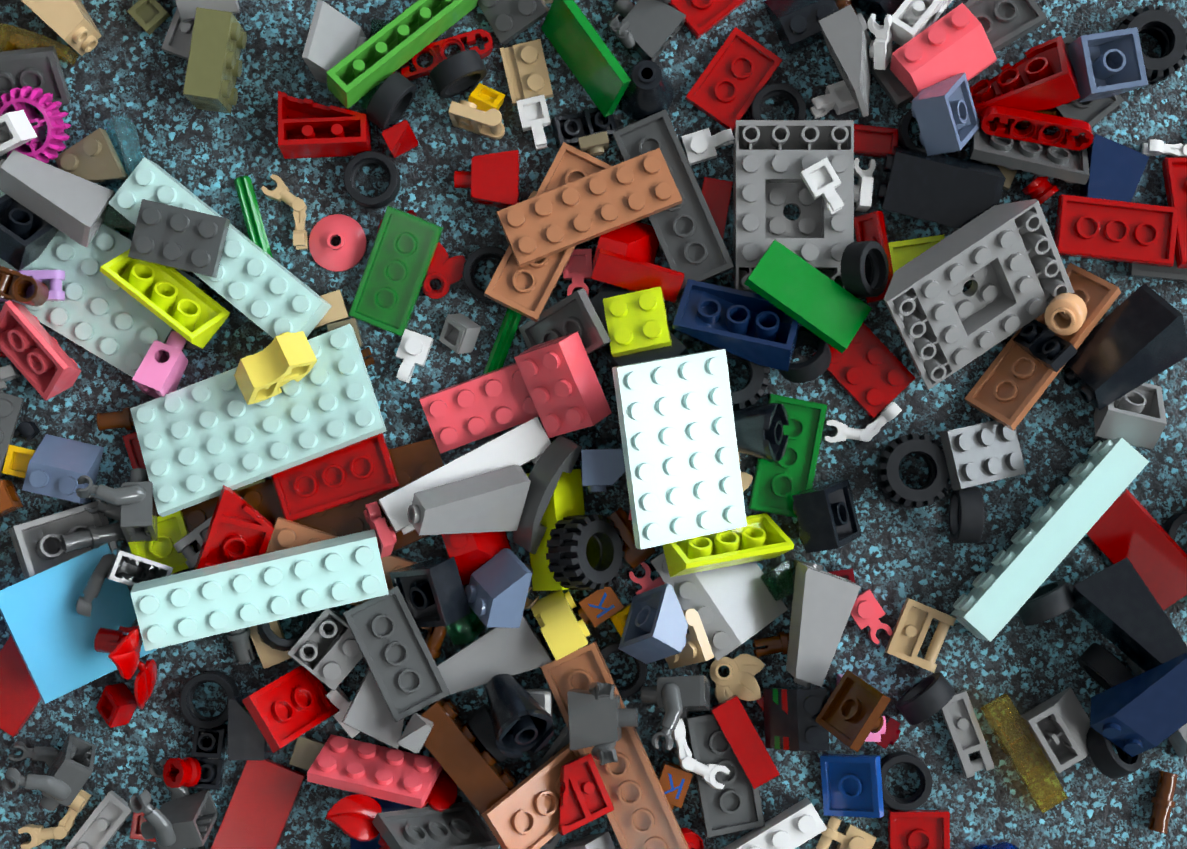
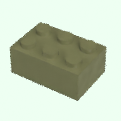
[183,7,247,114]

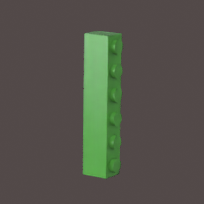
[326,0,478,109]

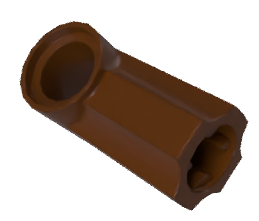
[607,508,657,570]

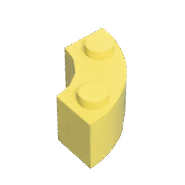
[234,331,317,405]
[531,590,591,661]

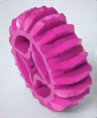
[0,86,71,163]

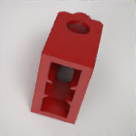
[454,150,520,209]

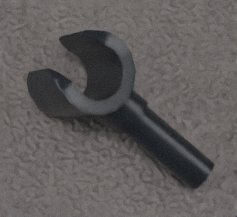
[12,422,40,441]

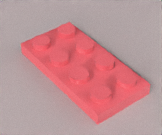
[419,362,539,454]
[307,734,442,809]

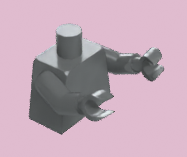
[608,0,686,62]
[76,468,158,542]
[76,548,173,627]
[641,675,711,754]
[567,681,638,766]
[1,734,97,811]
[128,759,219,849]

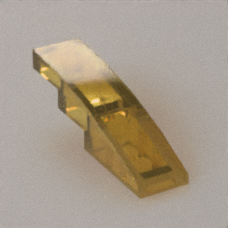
[0,23,79,65]
[980,693,1068,813]

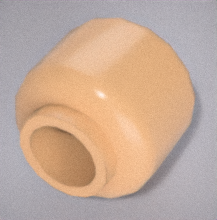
[1044,293,1087,336]

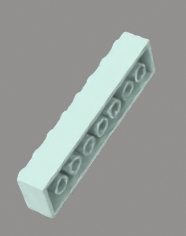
[108,157,332,339]
[951,438,1149,642]
[130,529,389,651]

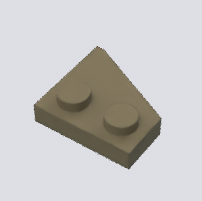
[55,128,128,183]

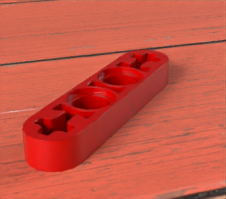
[392,29,493,81]
[980,105,1094,150]

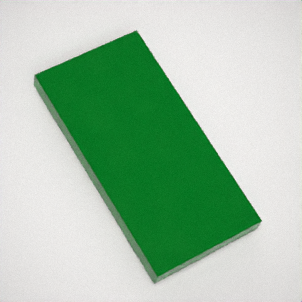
[541,0,631,117]
[348,206,444,337]
[744,240,872,353]
[748,394,827,518]

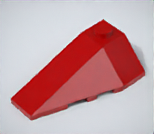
[970,36,1080,119]

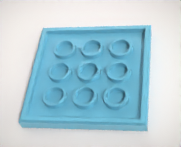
[0,543,157,704]

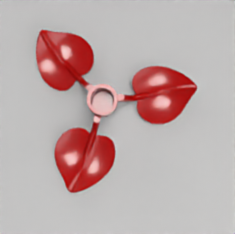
[94,574,174,710]
[325,769,457,849]

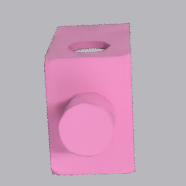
[132,331,188,398]

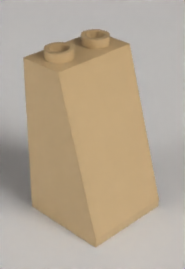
[21,0,102,56]

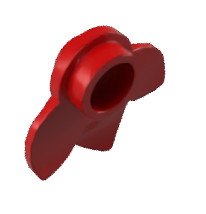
[422,242,465,299]

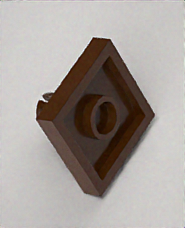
[815,669,891,752]

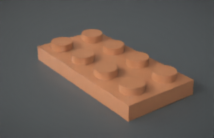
[481,743,580,849]

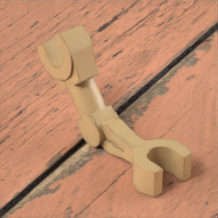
[261,174,308,250]
[18,789,91,849]

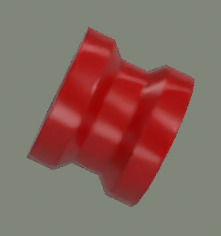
[1021,176,1060,205]
[163,757,201,788]

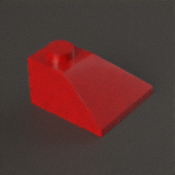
[592,222,659,269]
[441,531,512,585]

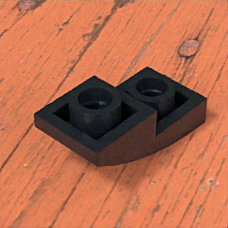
[551,108,617,148]
[1013,319,1078,373]
[190,727,226,791]

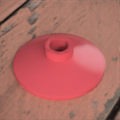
[309,214,367,272]

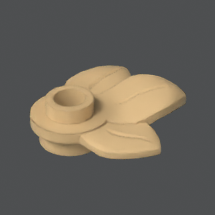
[709,654,765,703]

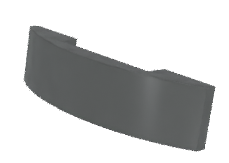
[513,435,582,554]

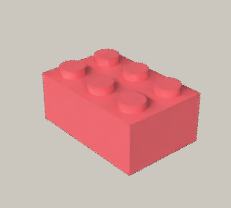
[514,331,612,438]

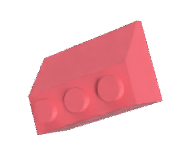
[890,3,997,98]
[0,300,81,401]

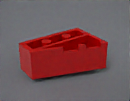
[278,91,371,159]

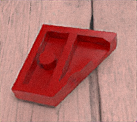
[558,753,615,835]

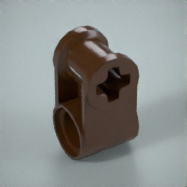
[0,266,49,307]

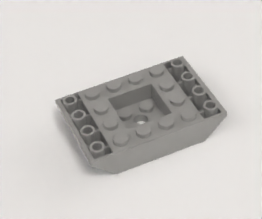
[733,120,854,294]
[884,199,1075,390]

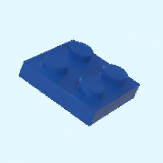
[820,754,884,818]

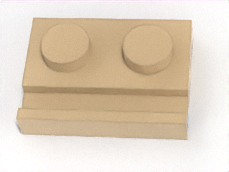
[500,39,554,106]

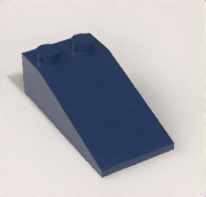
[673,279,801,371]
[1090,653,1187,757]

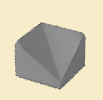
[439,313,481,354]
[397,713,434,754]

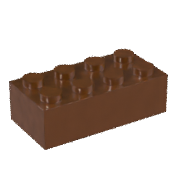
[420,698,517,814]

